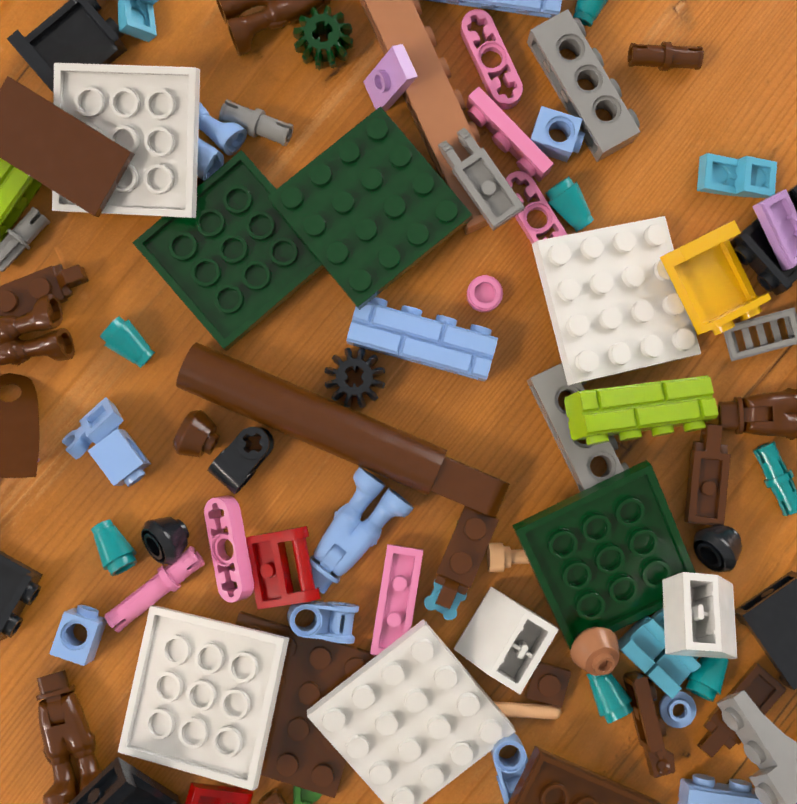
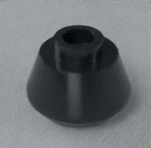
[141,517,189,565]
[693,525,742,572]

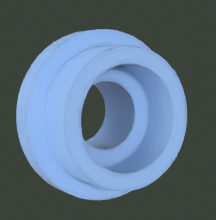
[659,691,697,728]

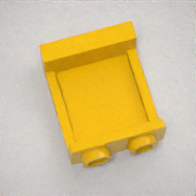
[660,220,771,335]

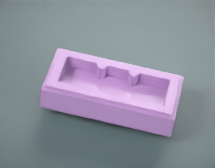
[363,44,417,111]
[752,189,797,271]

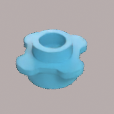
[424,579,467,620]

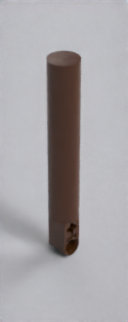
[176,342,510,518]

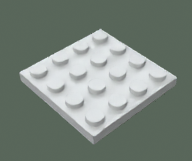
[52,63,200,218]
[532,216,701,386]
[118,605,289,791]
[307,619,516,804]

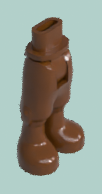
[216,0,330,56]
[0,294,75,365]
[718,388,797,440]
[36,670,103,804]

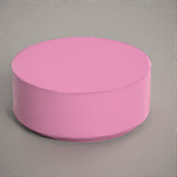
[467,275,503,312]

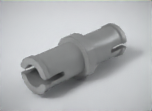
[219,99,294,146]

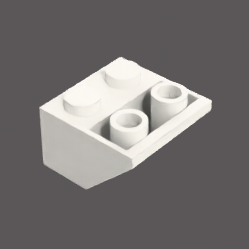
[662,572,737,659]
[454,586,559,694]

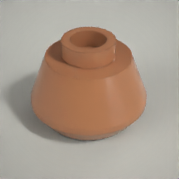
[570,627,619,676]

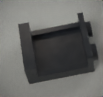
[7,0,127,93]
[730,185,797,295]
[0,551,43,641]
[735,571,797,690]
[68,757,181,804]

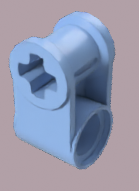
[287,601,359,644]
[491,733,528,804]

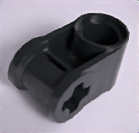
[207,427,274,494]

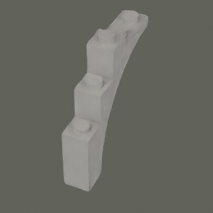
[717,690,797,804]

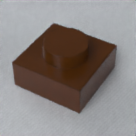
[525,661,571,708]

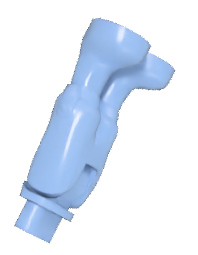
[197,102,247,181]
[310,466,414,594]

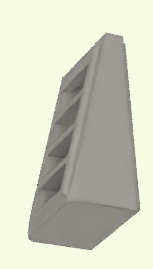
[723,307,797,361]

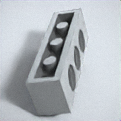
[527,9,641,162]
[527,363,629,492]

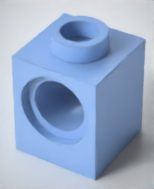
[530,106,585,162]
[88,429,151,487]
[49,605,107,666]

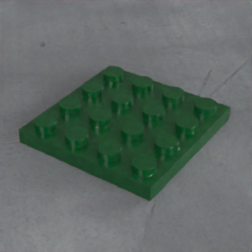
[268,106,473,310]
[132,150,324,351]
[512,460,696,650]

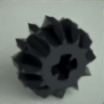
[325,348,385,408]

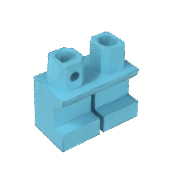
[618,608,701,699]

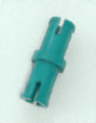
[752,441,797,516]

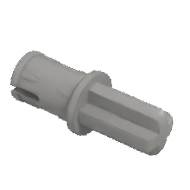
[0,207,51,272]

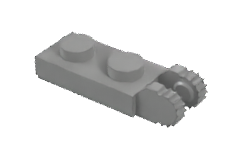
[438,128,525,231]

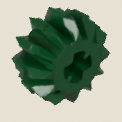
[293,5,353,70]

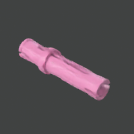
[104,546,205,633]

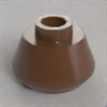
[173,410,220,457]

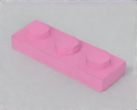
[466,86,554,182]
[370,544,423,655]

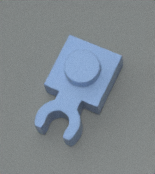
[62,397,124,459]

